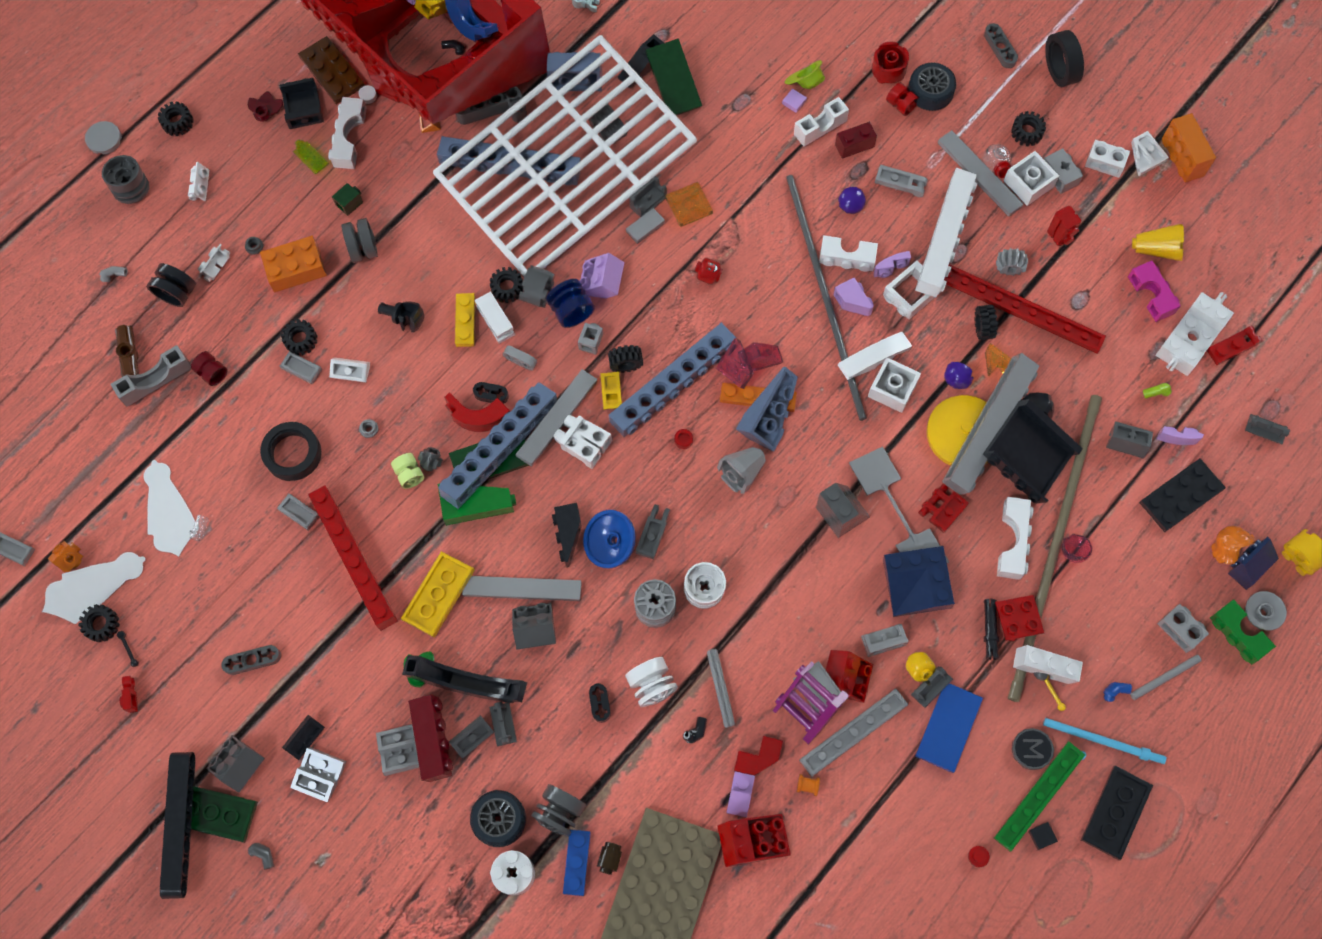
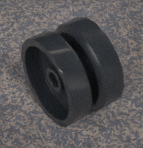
[146,263,196,307]

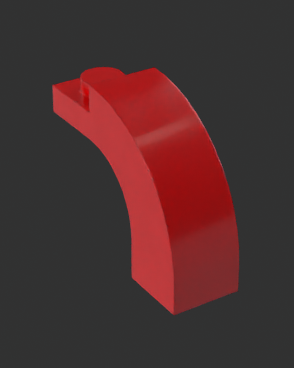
[444,392,510,432]

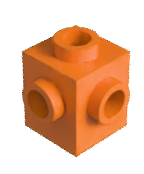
[48,541,84,573]

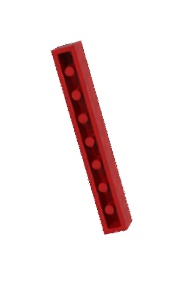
[308,485,398,631]

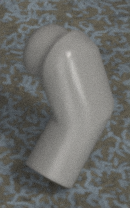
[99,266,128,282]

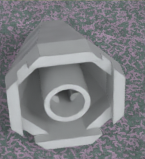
[717,447,766,494]

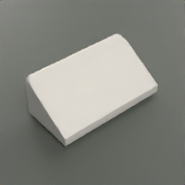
[329,358,370,382]

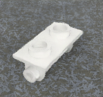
[188,162,210,201]
[198,244,230,282]

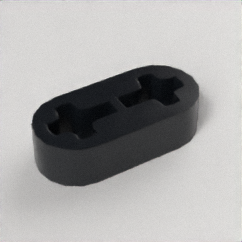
[473,382,509,404]
[589,683,611,723]

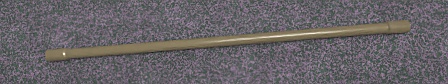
[1008,395,1102,702]

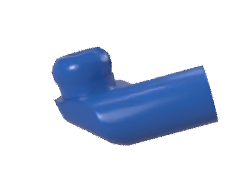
[1103,682,1132,702]

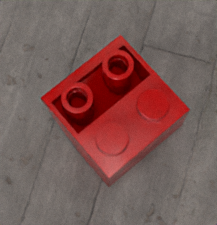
[826,650,874,703]

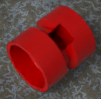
[886,82,919,116]

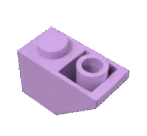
[833,278,874,316]

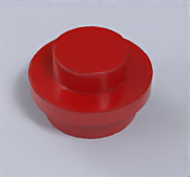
[993,161,1011,178]
[968,846,990,868]

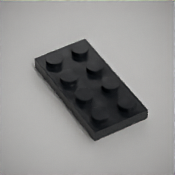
[1139,458,1226,532]

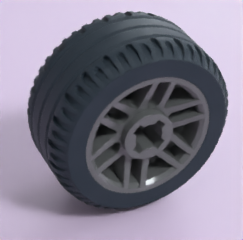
[908,62,956,111]
[470,790,526,847]

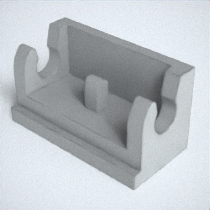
[861,624,909,657]

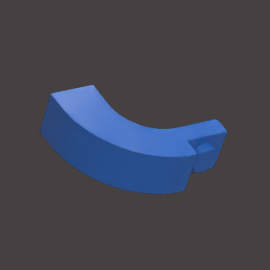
[445,0,498,41]

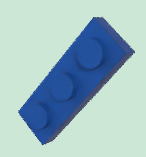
[563,830,591,896]

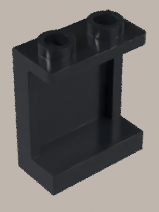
[279,78,324,129]

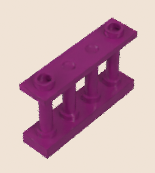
[773,661,849,745]

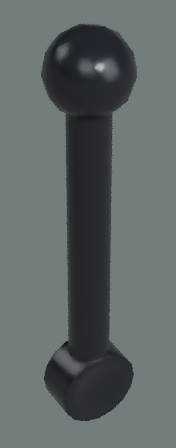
[117,631,138,667]

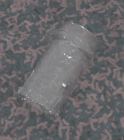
[189,515,209,541]

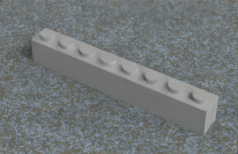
[942,353,1039,495]

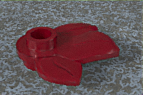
[247,91,283,122]

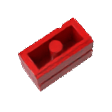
[1047,205,1082,246]

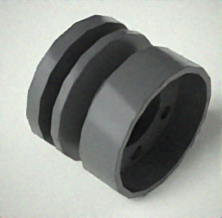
[102,155,149,204]
[531,784,586,837]

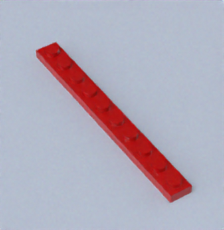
[944,264,1106,354]

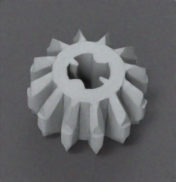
[996,248,1028,276]

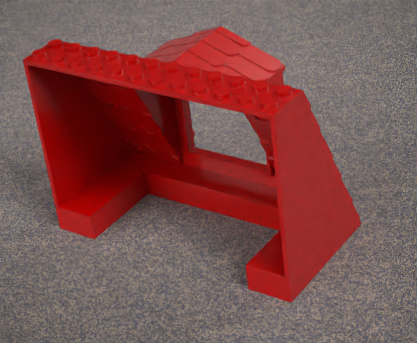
[300,0,550,124]

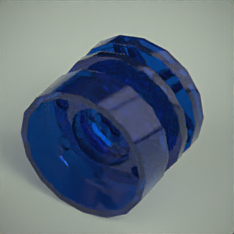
[546,279,595,328]

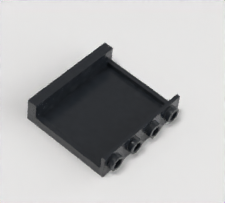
[983,399,1083,504]

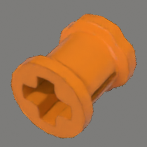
[796,774,820,796]

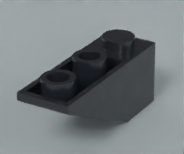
[618,34,664,88]
[552,503,582,567]

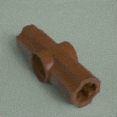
[115,325,139,377]

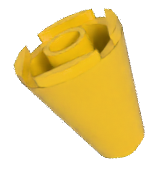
[1132,224,1184,261]

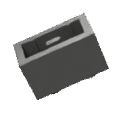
[512,603,556,650]
[207,735,265,793]

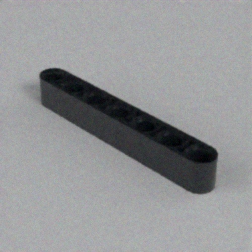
[160,752,195,899]

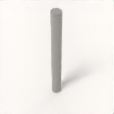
[1130,654,1202,700]

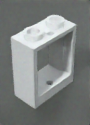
[883,261,941,320]

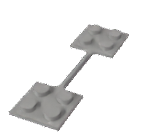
[849,446,949,563]

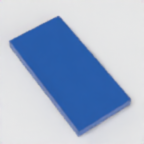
[915,683,983,773]

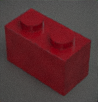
[835,121,877,159]

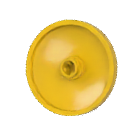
[926,395,988,466]

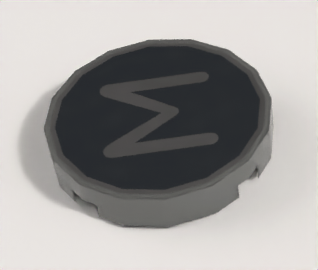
[1011,728,1054,770]

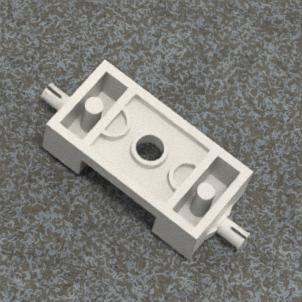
[1156,292,1234,376]

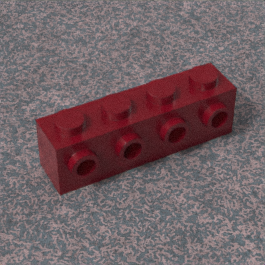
[408,694,453,782]

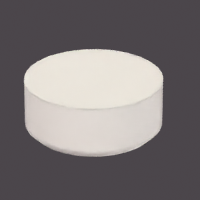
[358,85,377,104]

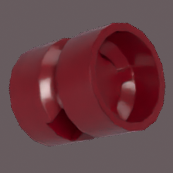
[191,351,228,386]

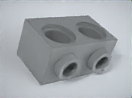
[1157,604,1209,653]

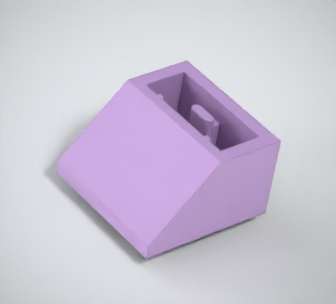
[578,253,625,299]

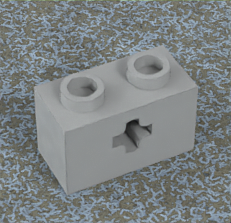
[1044,148,1083,194]

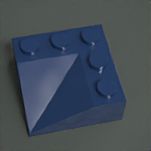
[883,546,955,617]

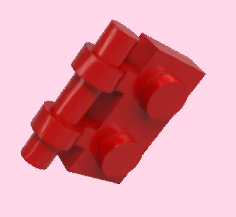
[918,484,969,533]

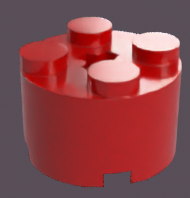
[872,41,909,84]

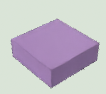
[782,89,807,113]

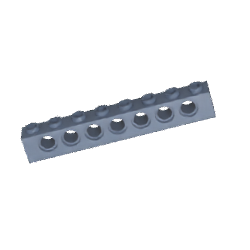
[437,136,581,185]
[608,322,736,437]
[438,382,557,509]

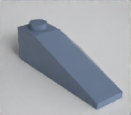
[736,367,798,451]

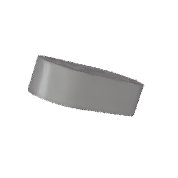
[502,346,538,371]

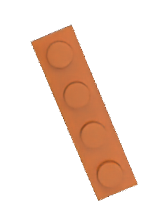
[720,382,797,412]

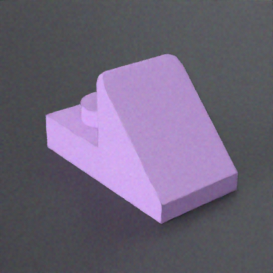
[727,772,755,818]

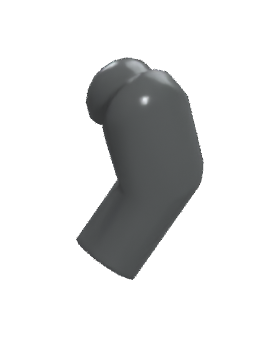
[248,843,274,870]

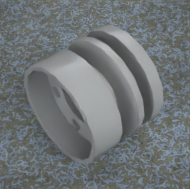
[634,579,676,628]

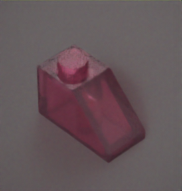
[738,342,783,371]

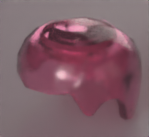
[1061,534,1092,563]

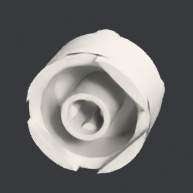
[490,850,535,895]

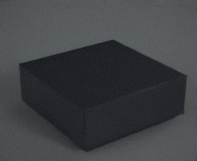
[1028,822,1058,850]

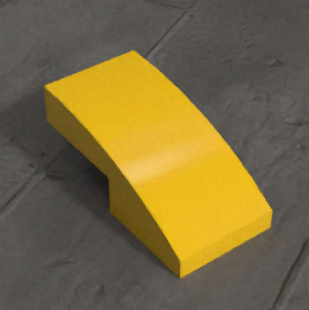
[600,372,622,410]

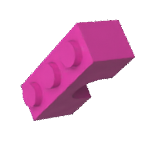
[1128,260,1181,322]

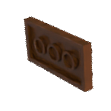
[298,36,365,105]

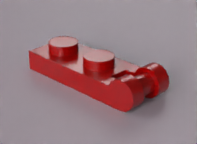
[1206,325,1263,365]

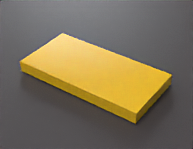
[401,551,475,638]

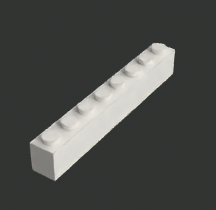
[915,168,977,298]

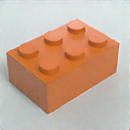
[1162,113,1216,183]
[260,235,327,293]

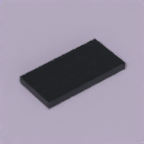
[1081,766,1153,861]

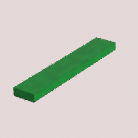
[994,741,1086,852]

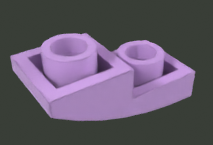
[873,251,911,278]
[1156,426,1204,445]

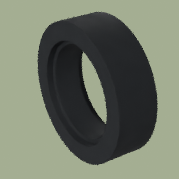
[1045,30,1084,87]
[260,422,322,481]

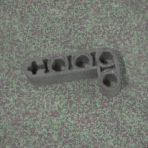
[456,86,527,125]

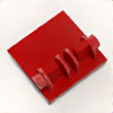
[995,595,1044,642]

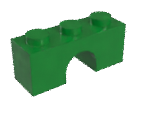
[1210,599,1276,665]

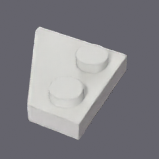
[1131,131,1169,176]

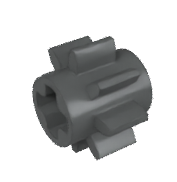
[418,447,443,471]

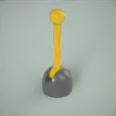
[1033,672,1066,711]

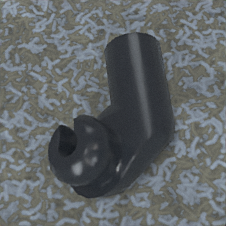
[683,717,707,743]

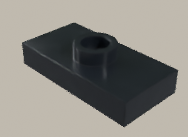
[282,715,325,760]

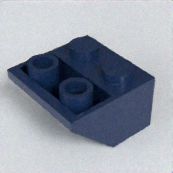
[1228,536,1279,590]

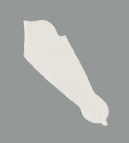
[144,460,198,557]
[42,552,145,624]

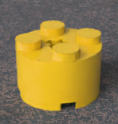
[1281,529,1322,576]

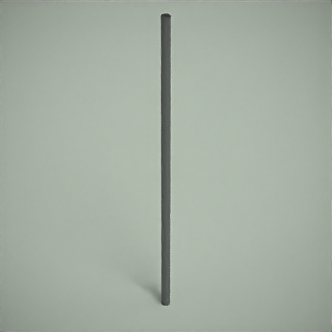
[786,175,867,421]

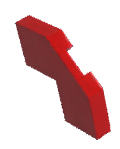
[734,736,783,776]

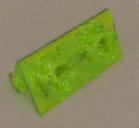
[293,139,329,175]

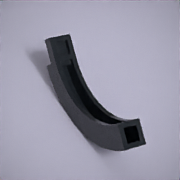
[402,655,527,703]

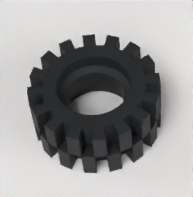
[158,101,194,136]
[1011,111,1046,146]
[489,267,523,303]
[974,305,998,340]
[281,319,317,356]
[608,345,643,373]
[78,604,120,642]

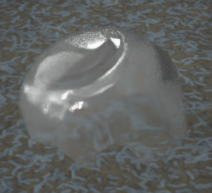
[981,144,1011,172]

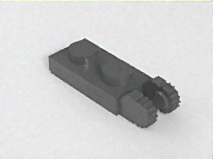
[636,504,670,560]

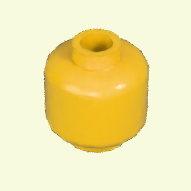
[905,652,936,682]

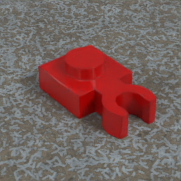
[119,675,138,713]

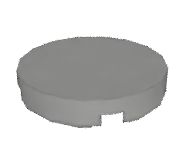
[85,121,122,155]

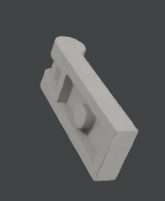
[875,165,928,197]

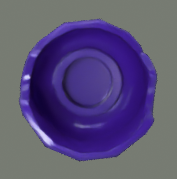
[838,187,866,214]
[944,362,973,389]

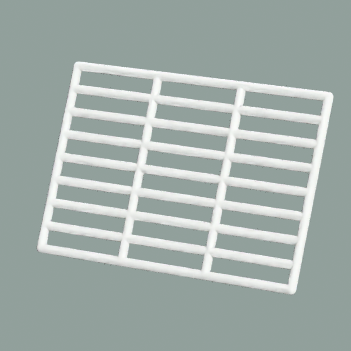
[433,35,697,277]

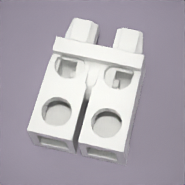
[553,415,613,469]

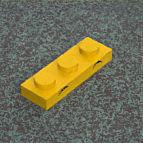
[455,293,475,347]

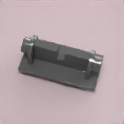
[1245,414,1290,445]
[911,666,953,708]
[489,702,517,747]

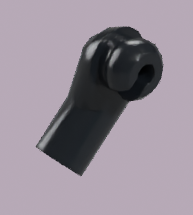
[441,40,465,55]

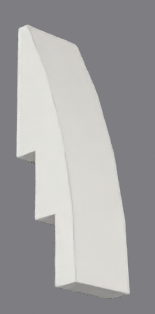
[838,332,912,380]

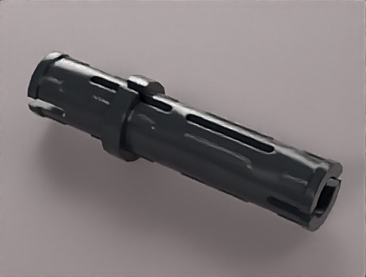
[984,599,1000,660]

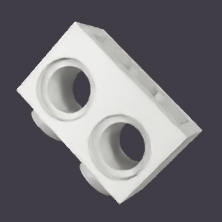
[1085,140,1130,178]

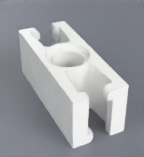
[475,291,515,344]

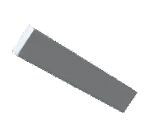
[938,130,1023,217]
[516,369,597,467]
[462,576,582,601]
[799,689,909,777]

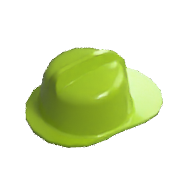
[785,60,825,89]

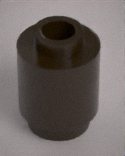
[597,842,622,875]

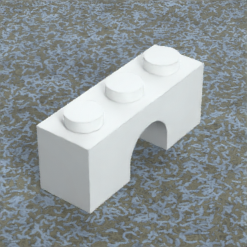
[794,97,849,146]
[819,235,878,272]
[1013,645,1083,684]

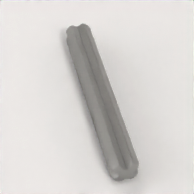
[707,649,735,728]

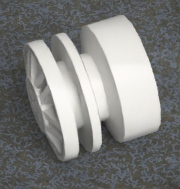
[684,562,726,609]
[625,657,678,707]

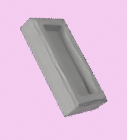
[626,208,665,244]
[280,351,322,384]
[277,494,319,531]
[0,532,35,566]

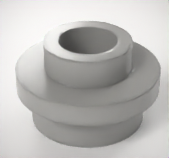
[359,419,378,438]

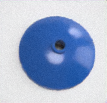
[583,510,636,569]

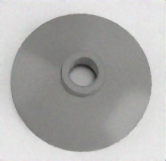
[1245,591,1287,631]

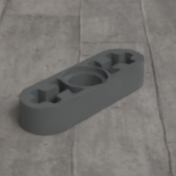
[984,23,1018,68]
[221,645,281,675]

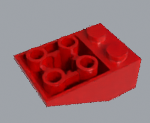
[717,814,791,867]

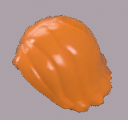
[1211,526,1255,564]

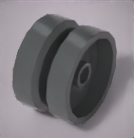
[341,218,378,263]

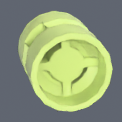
[391,453,425,489]

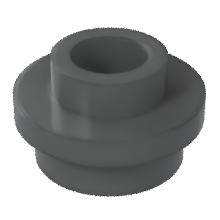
[245,237,263,255]

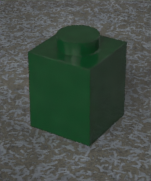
[332,183,363,216]

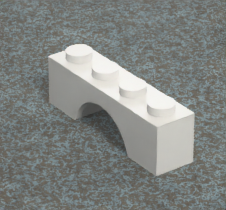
[328,97,367,169]
[997,497,1033,580]

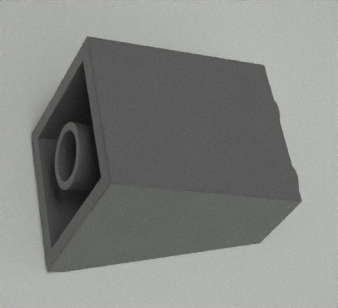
[816,483,870,538]

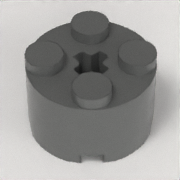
[519,265,555,308]

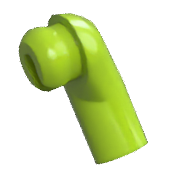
[1143,383,1172,399]

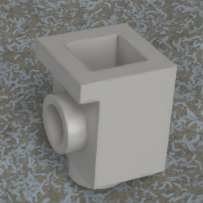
[578,323,603,355]

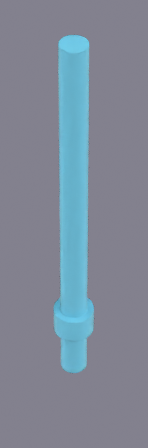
[1043,718,1167,764]

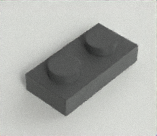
[449,715,494,759]

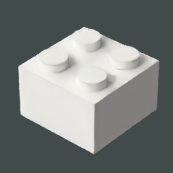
[1004,151,1059,206]
[868,357,921,413]

